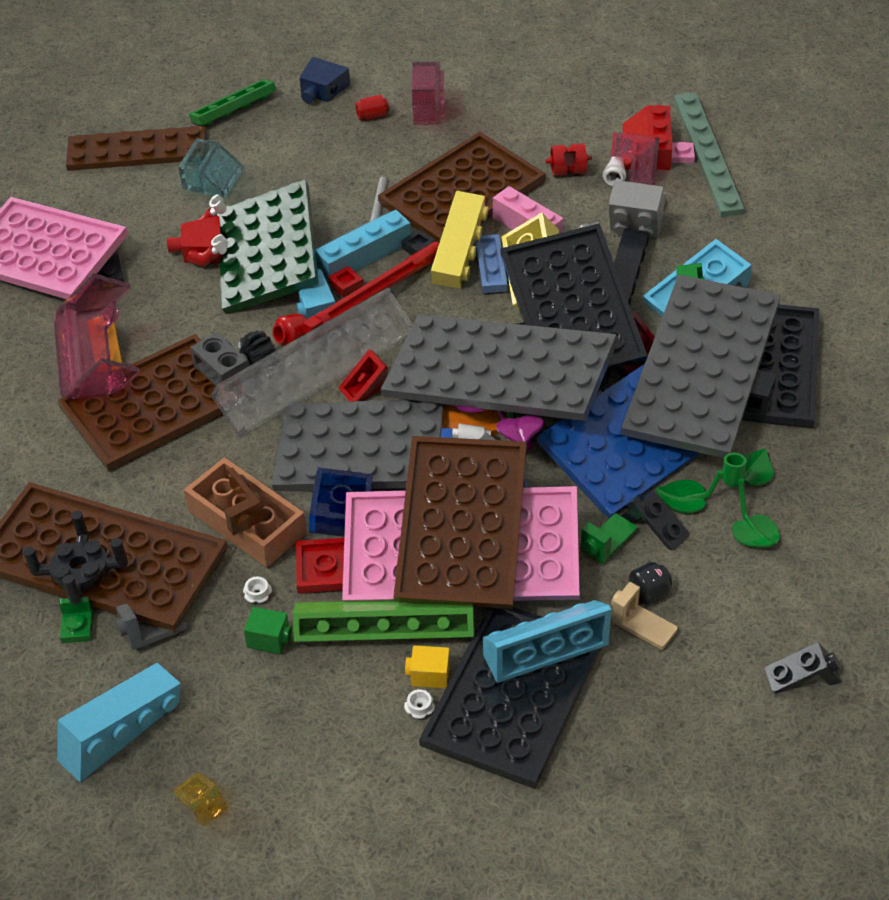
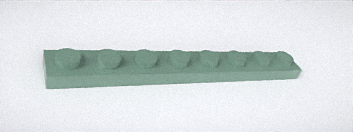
[674,93,744,217]

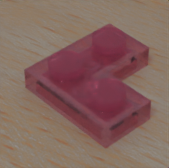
[611,132,660,185]

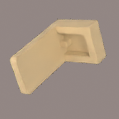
[611,582,677,650]

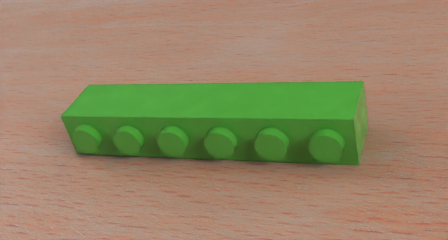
[293,601,474,642]

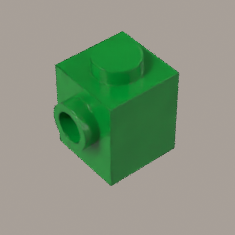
[244,607,292,654]

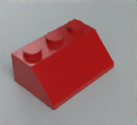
[622,105,672,170]

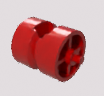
[545,143,592,176]

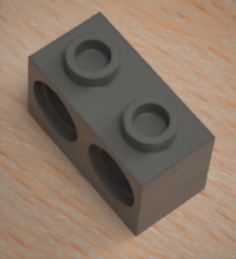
[190,333,250,393]

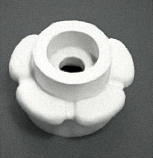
[243,577,272,603]
[404,689,435,719]

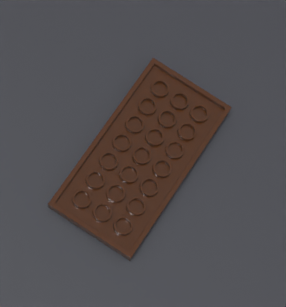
[0,482,228,633]

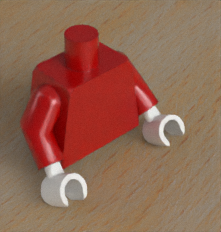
[167,195,228,267]

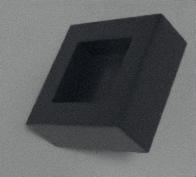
[401,229,436,255]

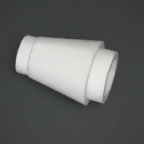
[603,155,626,186]

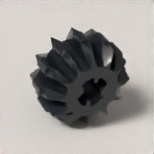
[238,330,279,376]

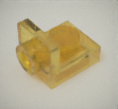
[173,772,228,827]

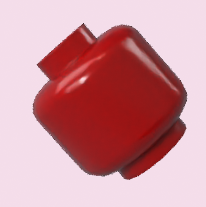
[272,313,307,348]

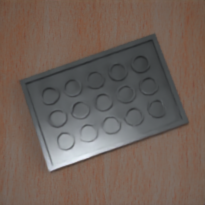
[272,399,445,491]

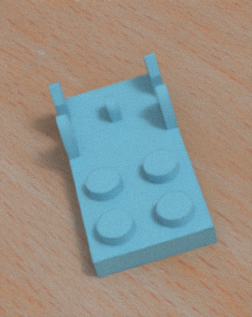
[643,239,752,317]

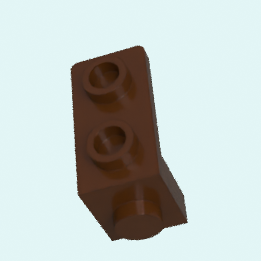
[224,467,264,536]

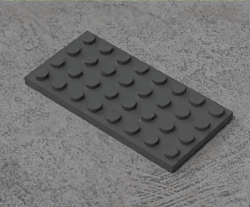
[621,274,781,458]
[381,314,618,421]

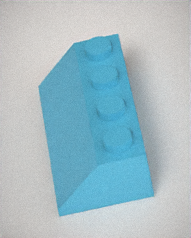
[315,210,411,282]
[483,600,611,683]

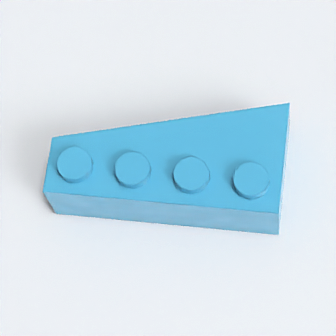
[57,663,181,782]

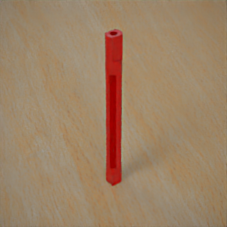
[303,241,439,338]

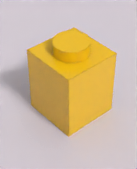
[405,646,450,689]

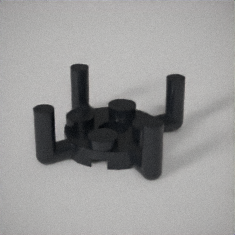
[23,511,128,605]

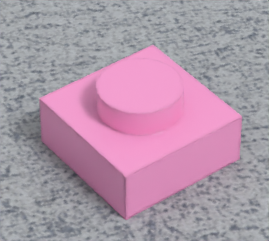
[671,142,695,163]

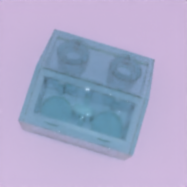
[178,138,243,197]

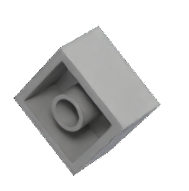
[609,180,664,238]

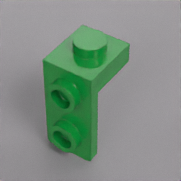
[580,514,637,564]

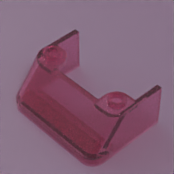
[54,273,140,399]

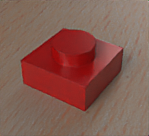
[328,266,363,297]

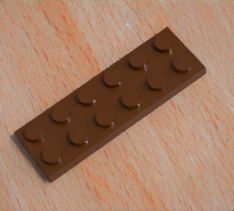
[66,126,206,171]

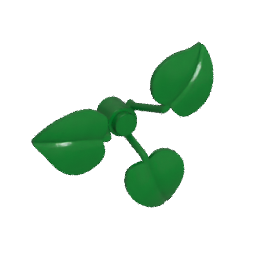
[656,448,780,547]

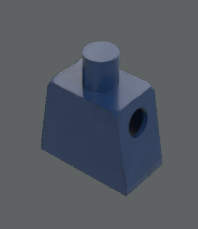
[300,57,350,104]

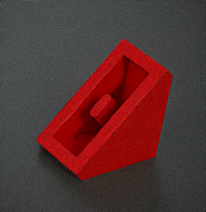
[338,349,388,402]

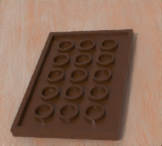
[378,132,546,243]
[58,333,249,471]
[393,436,527,609]

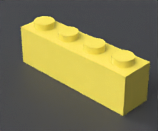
[431,191,488,289]

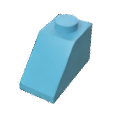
[296,269,335,319]

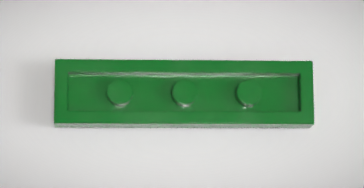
[189,79,276,126]

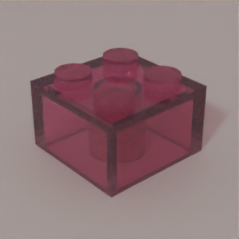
[412,62,445,125]

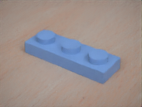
[475,234,507,293]

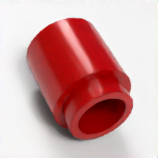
[355,94,390,121]

